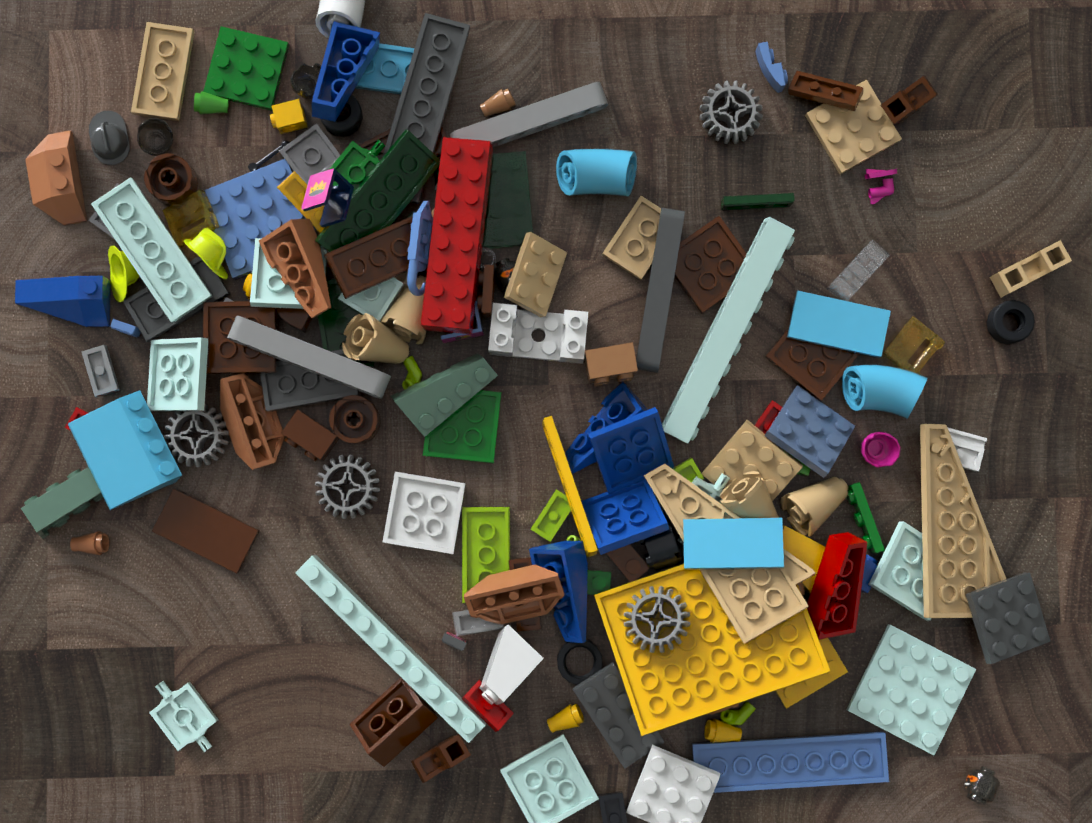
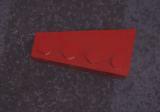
[807,532,868,640]

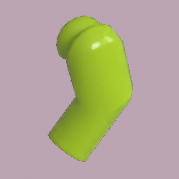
[402,356,422,390]
[720,701,756,725]

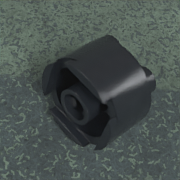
[640,516,684,571]

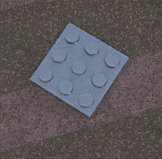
[765,385,855,478]

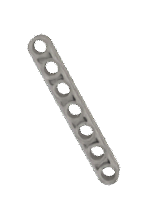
[449,82,609,147]
[227,316,391,399]

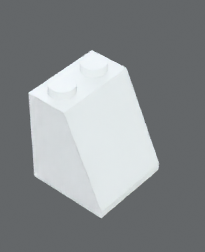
[480,625,544,705]

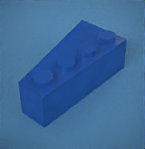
[312,21,380,122]

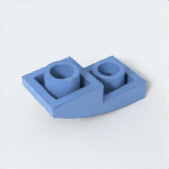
[755,42,788,93]

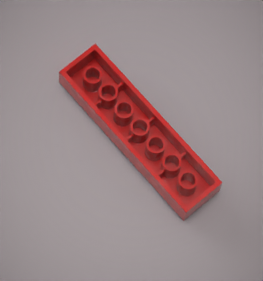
[421,137,493,334]

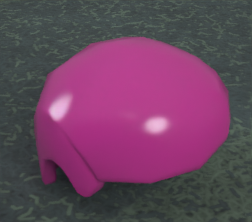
[861,431,901,468]

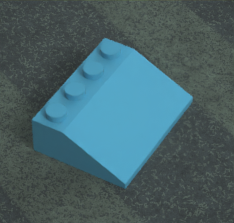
[68,390,182,510]

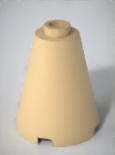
[380,276,426,344]
[342,313,409,364]
[720,471,779,518]
[780,477,848,537]

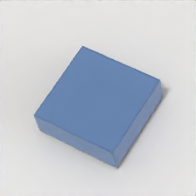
[110,319,141,338]

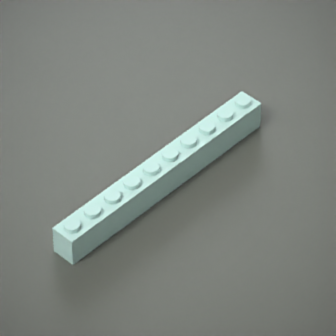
[662,217,795,443]
[295,555,486,743]

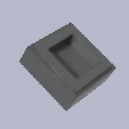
[442,631,468,651]

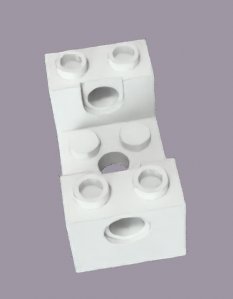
[488,303,588,364]

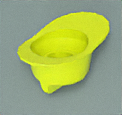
[184,228,228,279]
[108,246,139,302]

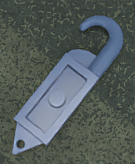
[407,201,433,296]

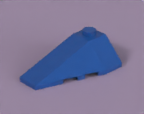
[15,276,111,327]
[565,382,648,474]
[529,541,588,643]

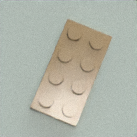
[131,22,195,121]

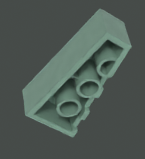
[391,353,498,437]
[21,467,104,539]

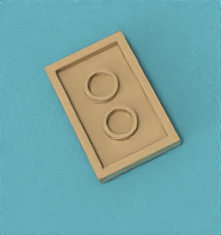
[602,196,661,280]
[504,232,567,317]

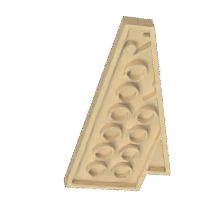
[920,424,1006,618]
[644,464,815,644]

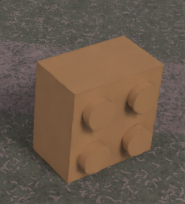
[584,342,638,387]

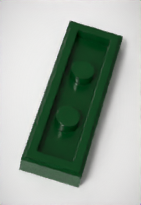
[721,193,795,211]

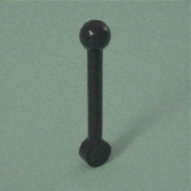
[248,140,290,172]

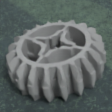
[699,80,763,144]
[164,404,229,467]
[315,455,380,519]
[624,586,690,653]

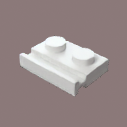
[947,427,987,472]

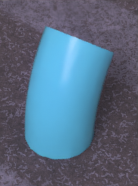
[556,149,637,196]
[842,365,927,419]

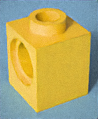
[270,99,308,134]

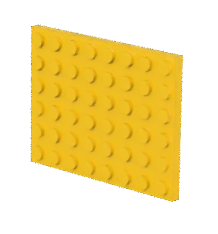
[594,547,830,736]

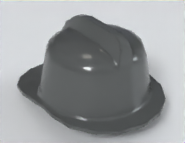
[89,111,130,165]

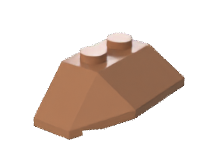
[25,130,87,226]
[220,373,285,470]
[464,565,564,625]

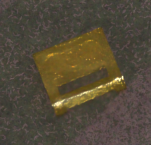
[162,190,219,248]
[882,316,945,375]

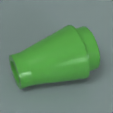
[194,91,229,115]

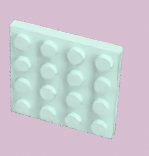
[846,624,976,755]

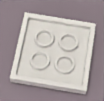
[383,472,466,554]
[626,745,720,823]

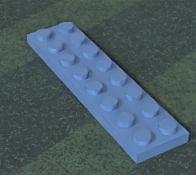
[692,732,889,793]

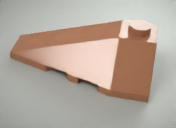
[259,219,331,318]

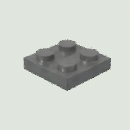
[279,123,340,185]

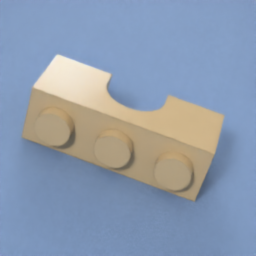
[990,240,1072,297]

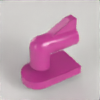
[865,169,897,204]

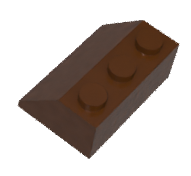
[350,677,438,767]

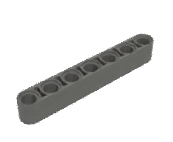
[636,207,685,373]

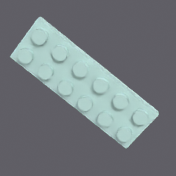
[91,177,213,323]

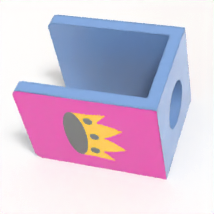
[441,301,484,343]

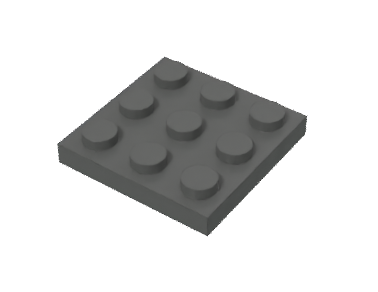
[966,572,1051,664]

